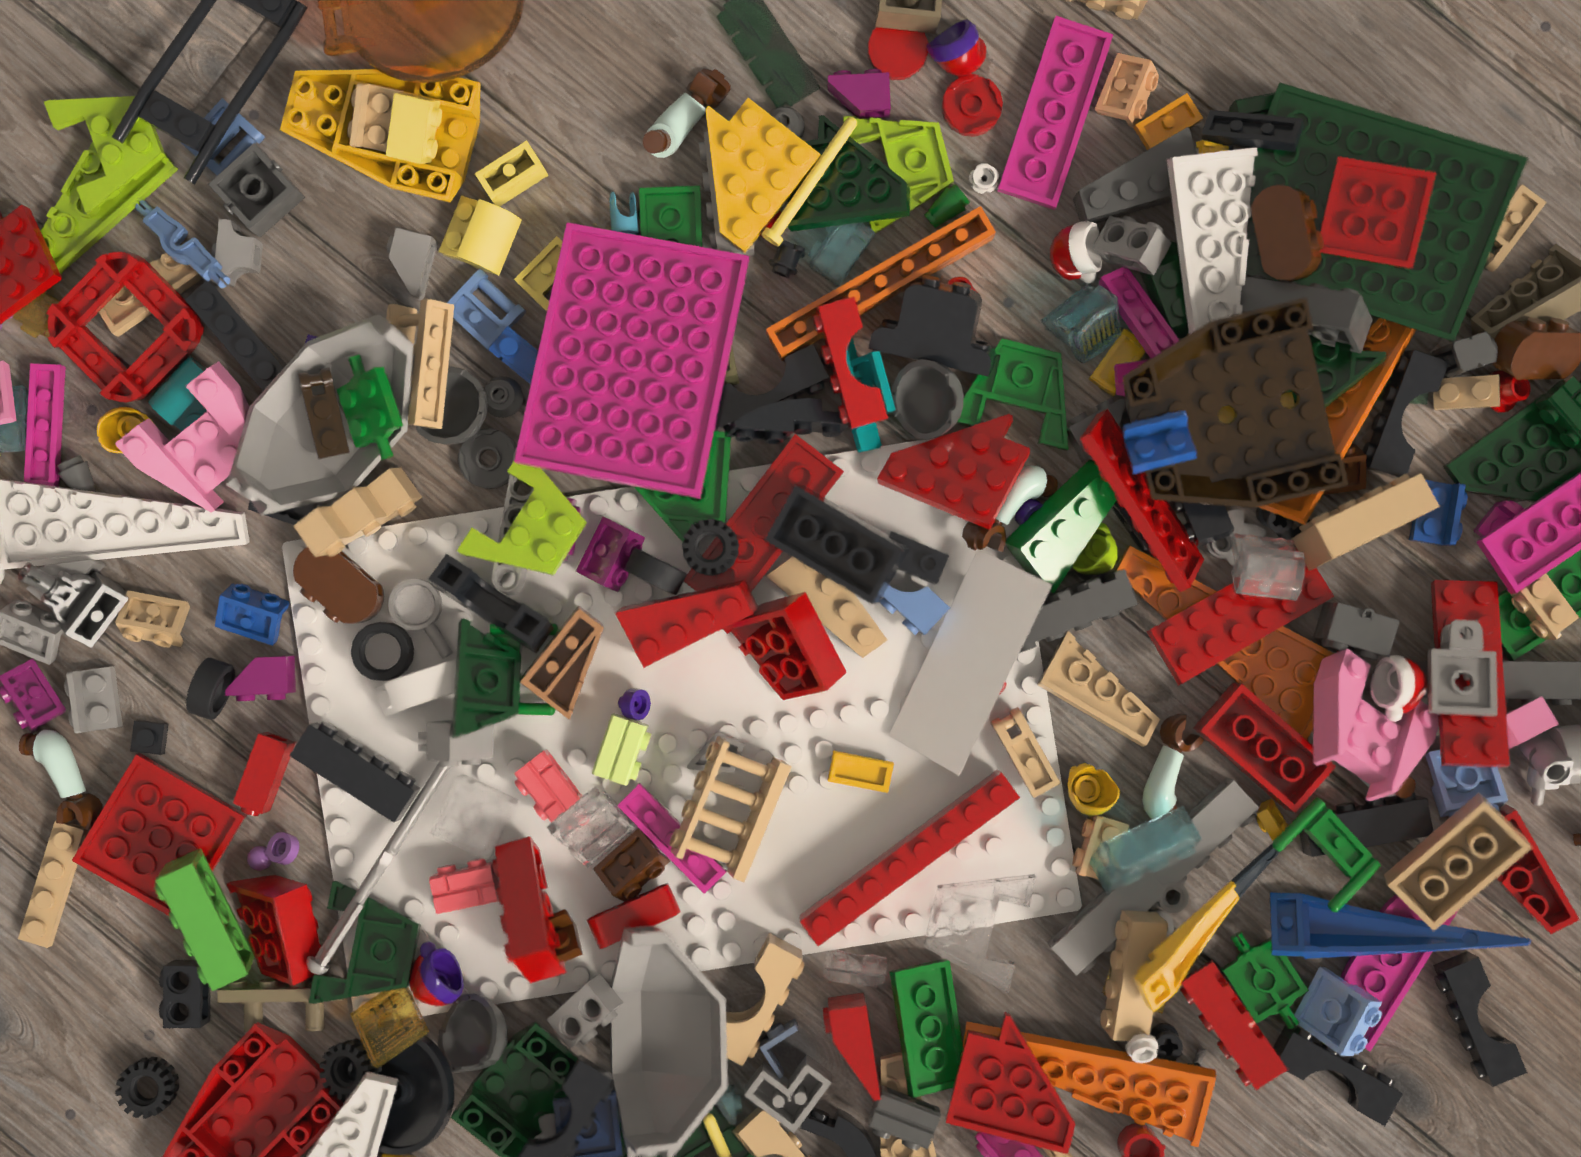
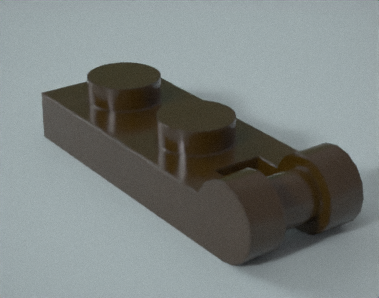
[298,368,350,460]

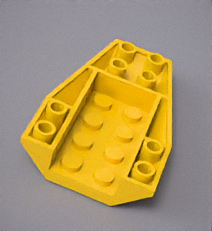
[280,68,480,203]

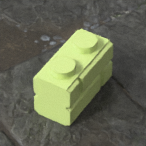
[591,713,652,786]

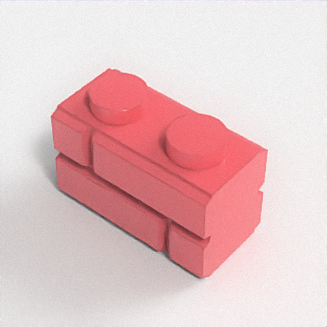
[514,749,584,823]
[429,858,500,914]

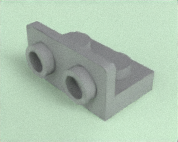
[0,600,64,665]
[64,666,123,733]

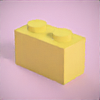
[386,93,442,164]
[475,140,549,207]

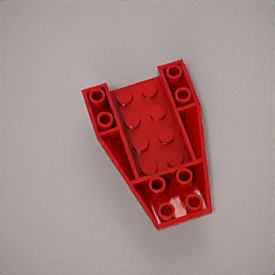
[162,1022,344,1157]

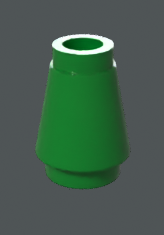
[924,184,970,229]

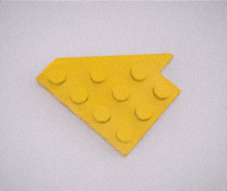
[706,98,821,254]

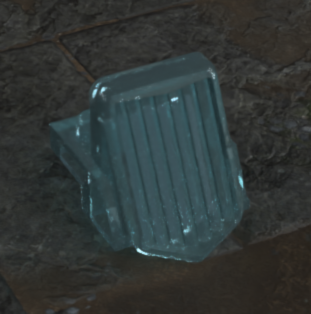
[1041,283,1122,364]

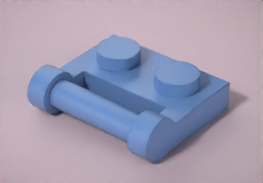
[181,98,266,175]
[447,269,526,350]

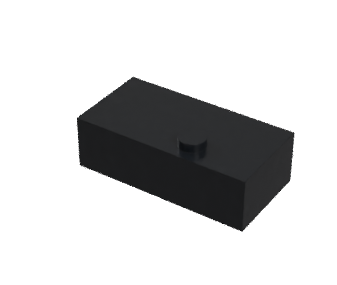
[765,485,910,604]

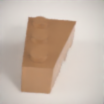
[520,605,604,720]

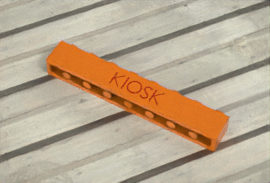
[766,206,996,361]

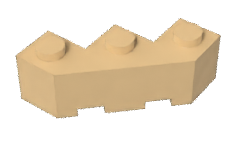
[294,467,422,557]

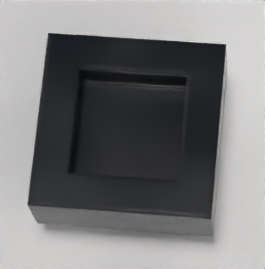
[130,720,169,755]

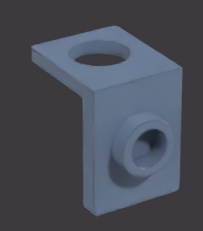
[760,1018,798,1079]

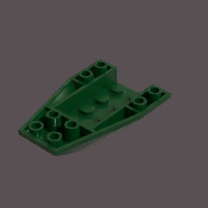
[451,1021,628,1157]

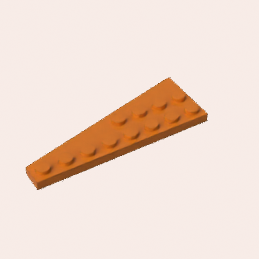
[1259,318,1416,525]
[1115,546,1335,740]
[963,1021,1216,1147]

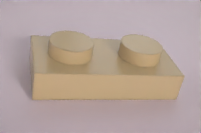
[1433,374,1500,411]

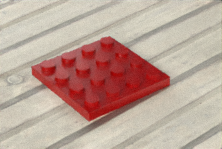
[71,753,247,916]

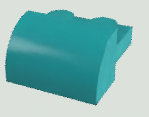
[148,355,207,431]

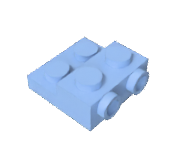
[1425,750,1508,818]
[1294,967,1382,1056]

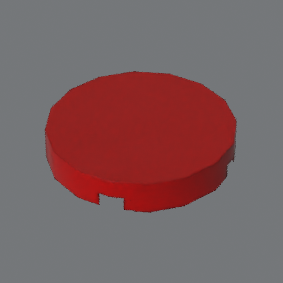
[868,27,928,80]
[941,74,1003,137]

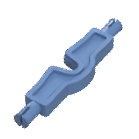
[135,200,230,288]

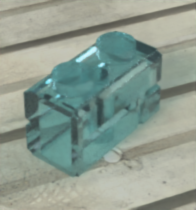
[808,223,875,287]

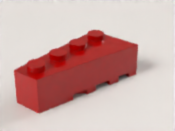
[615,580,759,668]
[1495,804,1580,934]
[492,836,567,983]
[1180,960,1288,1090]

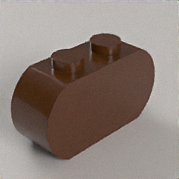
[1251,185,1323,281]
[1492,318,1581,380]
[293,547,384,623]

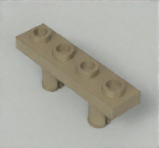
[217,978,345,1032]

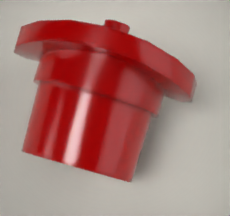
[1488,370,1531,413]

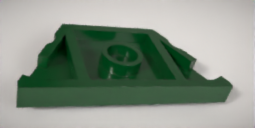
[451,618,521,739]

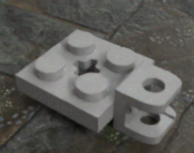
[1428,620,1497,717]

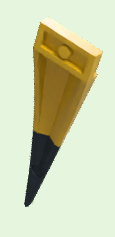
[1133,844,1281,1013]

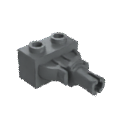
[18,563,129,648]

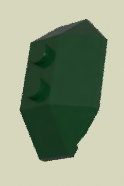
[1140,241,1189,340]

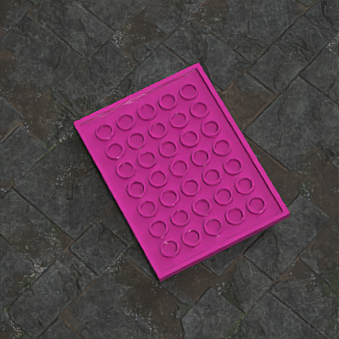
[514,222,750,499]

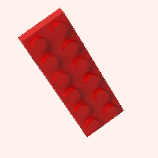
[1080,408,1204,592]
[683,434,844,592]
[1147,547,1334,686]
[1431,580,1510,767]

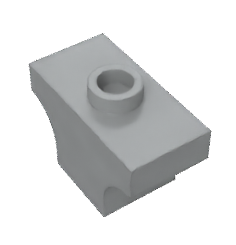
[212,219,263,287]

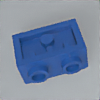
[1123,411,1196,474]
[1409,480,1468,546]
[215,583,290,646]

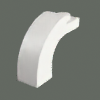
[375,659,456,717]

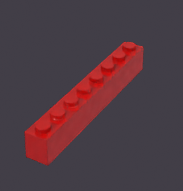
[800,769,1020,947]

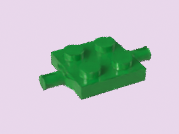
[336,355,403,460]
[1220,931,1309,1029]

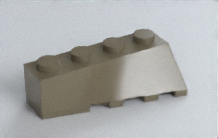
[1471,244,1581,339]

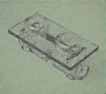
[823,950,887,988]

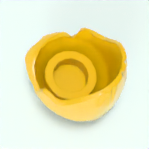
[97,407,158,453]
[1068,763,1120,816]

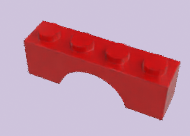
[812,296,888,429]

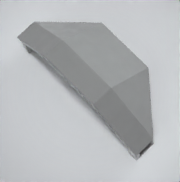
[227,314,413,515]
[610,926,727,1157]

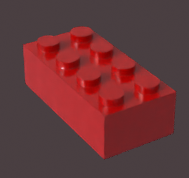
[1193,682,1336,813]

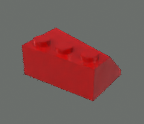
[723,592,847,700]
[226,875,322,986]

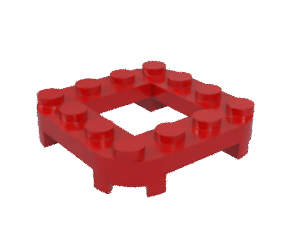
[46,252,204,402]

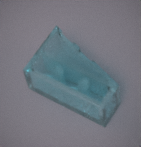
[1089,806,1202,894]

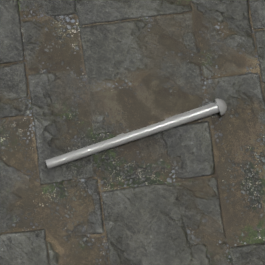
[307,762,450,974]

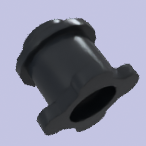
[769,239,806,278]

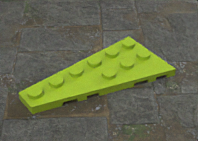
[41,141,178,274]

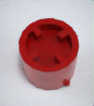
[1117,1123,1166,1157]

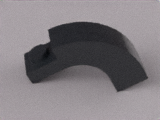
[800,1108,877,1157]

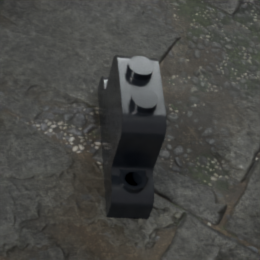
[869,275,996,377]

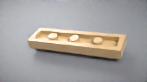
[18,821,88,948]

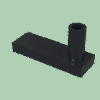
[1201,110,1304,152]

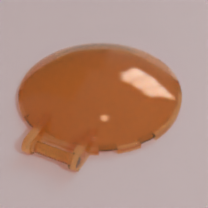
[317,0,525,83]

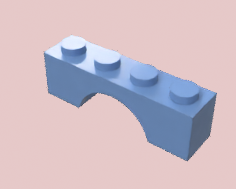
[879,585,950,635]

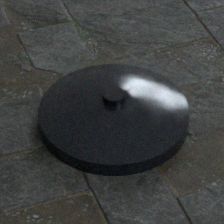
[342,1026,455,1155]

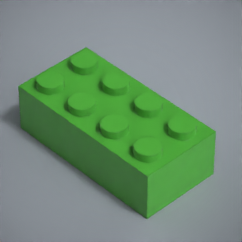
[155,848,254,991]

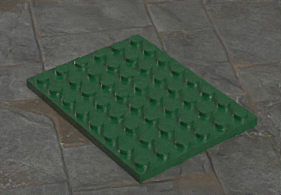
[1246,82,1528,342]

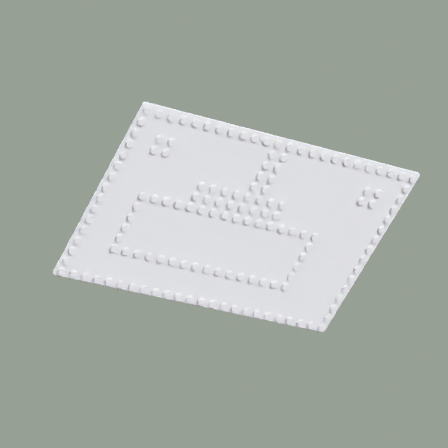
[282,437,1082,1026]

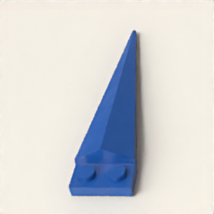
[1270,892,1532,959]

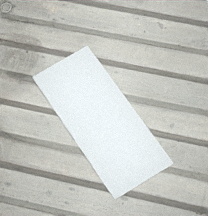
[889,549,1052,775]

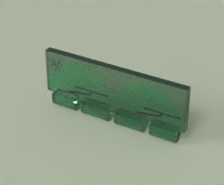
[716,0,820,108]

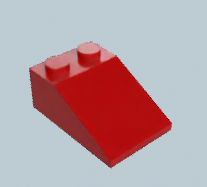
[823,992,881,1101]

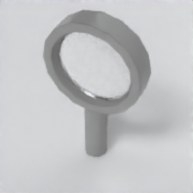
[388,579,453,659]

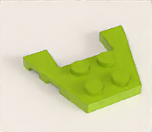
[44,96,166,216]
[843,116,954,234]
[457,461,587,576]

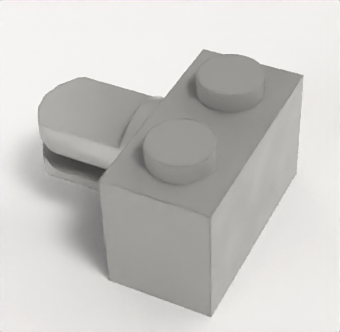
[418,720,494,767]

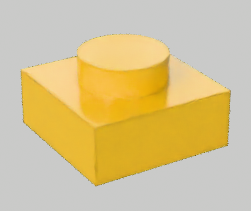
[1256,798,1288,841]

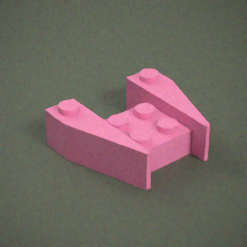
[115,361,249,513]
[1313,648,1439,801]

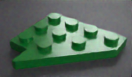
[634,431,731,542]

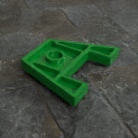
[957,338,1069,451]

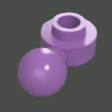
[247,832,299,871]

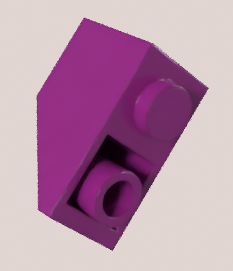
[827,69,891,119]
[225,656,296,701]

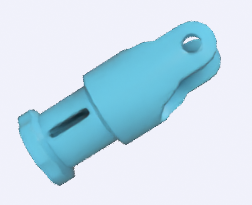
[609,192,639,235]

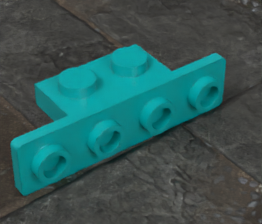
[846,337,896,453]

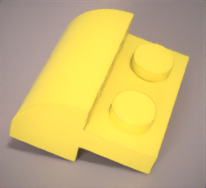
[438,196,522,276]

